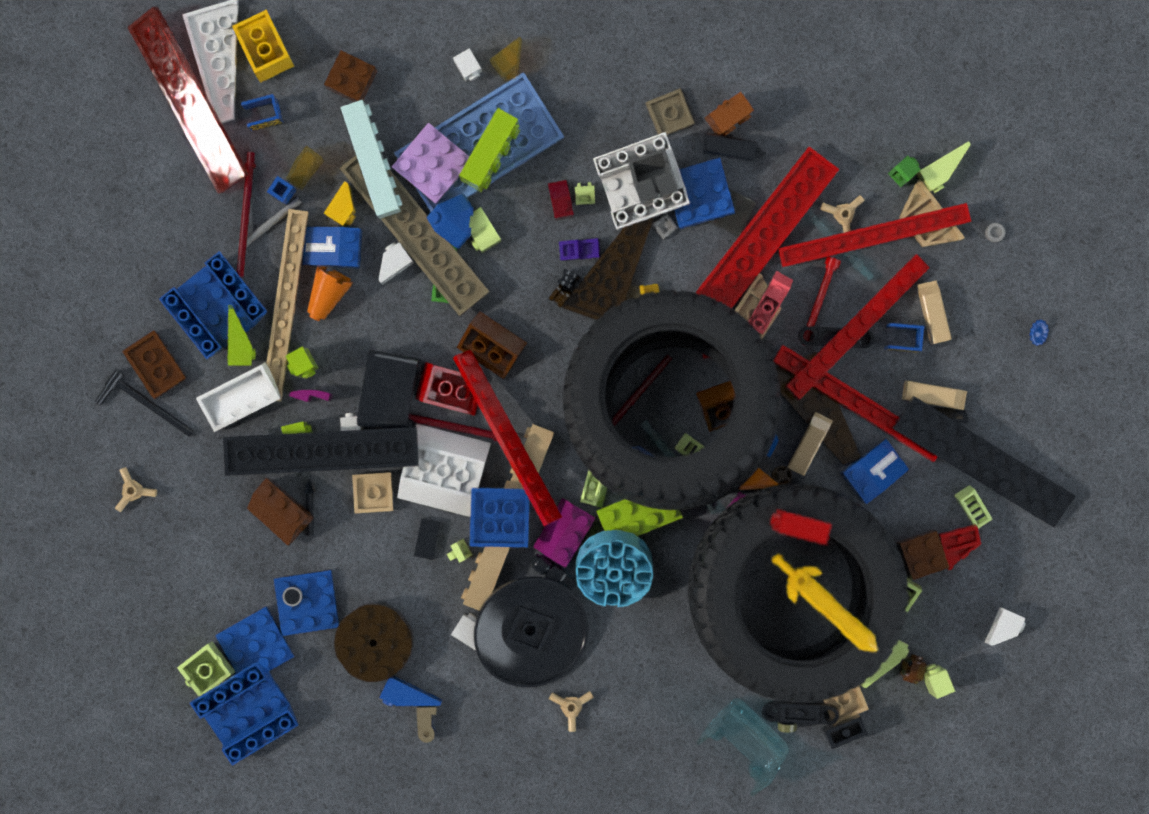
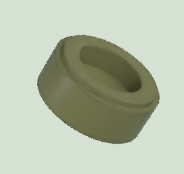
[778,722,797,733]

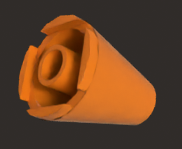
[307,265,353,321]

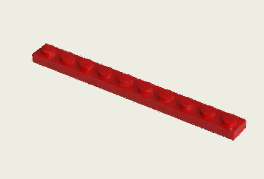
[778,203,971,268]
[784,254,930,400]
[773,345,938,462]
[453,349,562,527]

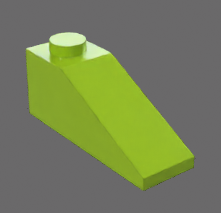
[227,305,256,366]

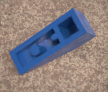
[379,675,443,707]

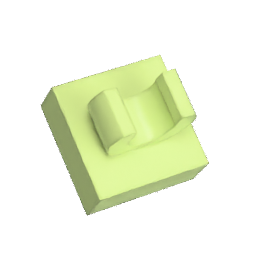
[575,182,595,205]
[447,538,472,563]

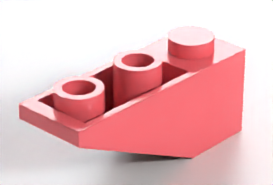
[748,271,793,334]

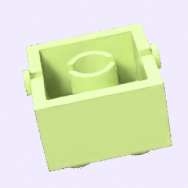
[177,641,235,696]

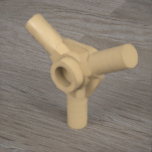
[820,195,865,233]
[115,467,157,512]
[549,691,594,732]

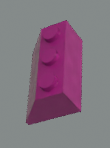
[533,498,595,568]

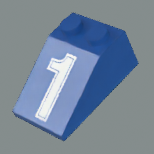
[302,227,362,269]
[840,439,909,504]

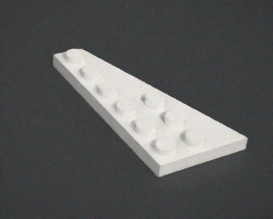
[182,0,239,125]

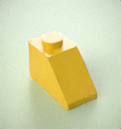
[324,181,356,227]

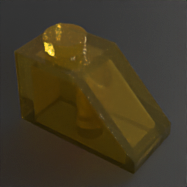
[489,36,523,81]
[286,145,325,191]

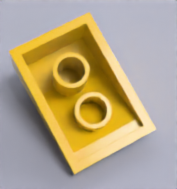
[232,10,294,83]

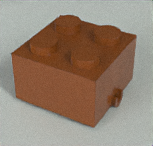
[704,91,754,136]

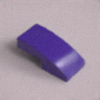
[559,238,601,261]

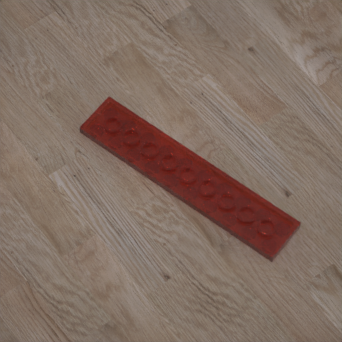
[128,7,249,194]

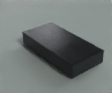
[414,518,441,560]

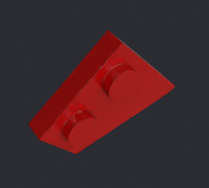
[939,524,982,571]

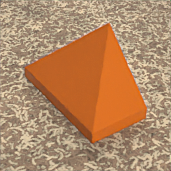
[738,468,778,490]

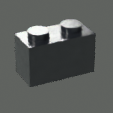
[822,714,868,749]

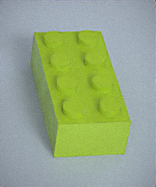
[459,108,520,192]
[596,499,683,536]

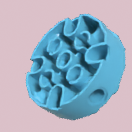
[576,530,653,607]

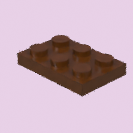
[122,330,187,399]

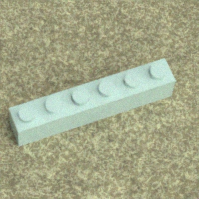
[340,100,402,219]

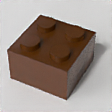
[324,50,378,102]
[896,530,950,580]

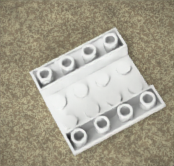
[593,132,690,230]
[397,424,491,517]

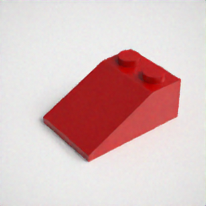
[415,362,478,416]

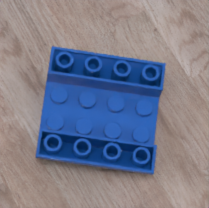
[159,251,268,359]
[190,662,299,765]

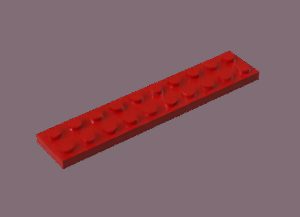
[695,147,839,308]

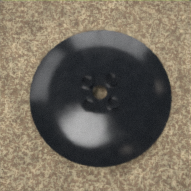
[473,576,589,688]

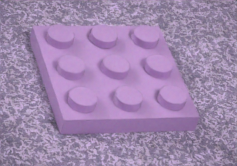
[392,123,469,204]

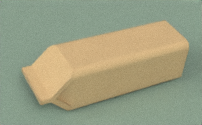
[918,280,952,345]
[902,381,967,410]
[787,412,833,476]

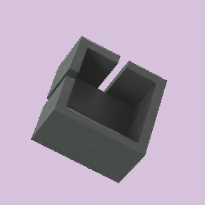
[628,149,678,203]

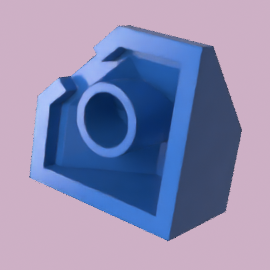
[426,194,474,249]

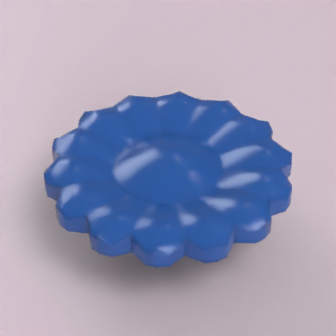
[1030,319,1049,346]

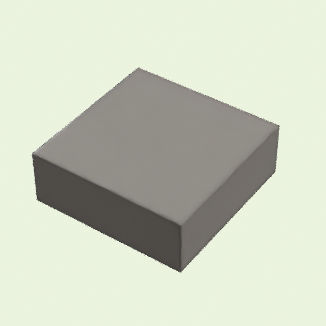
[651,213,678,240]

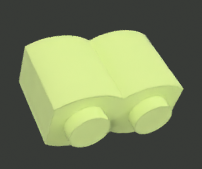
[469,207,501,253]

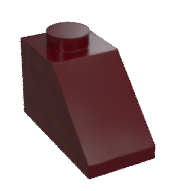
[548,180,574,221]

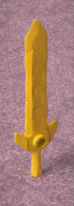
[772,553,877,652]

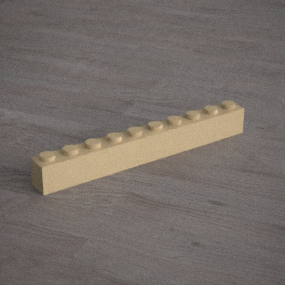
[461,424,554,610]

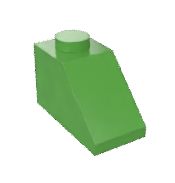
[888,156,921,187]

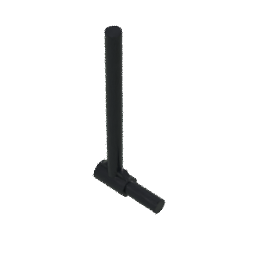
[94,369,194,437]

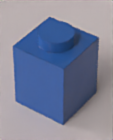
[267,176,297,206]

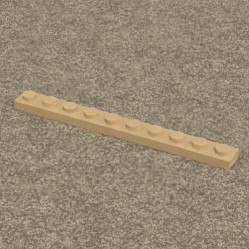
[266,209,309,402]

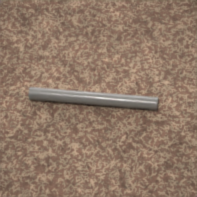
[238,197,302,246]

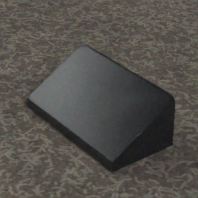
[933,407,968,423]

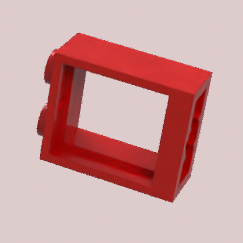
[770,510,831,544]

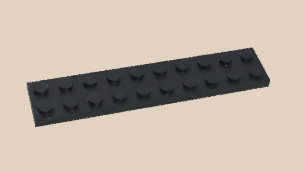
[892,395,1076,528]
[223,427,419,476]

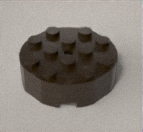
[334,603,414,682]

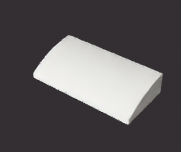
[196,362,281,432]

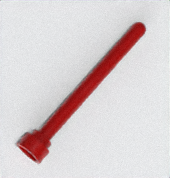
[801,257,841,346]

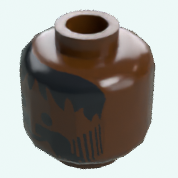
[900,654,927,684]

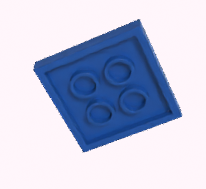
[674,158,735,229]
[469,487,529,547]
[274,570,339,636]
[215,606,294,673]

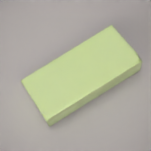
[580,470,607,508]

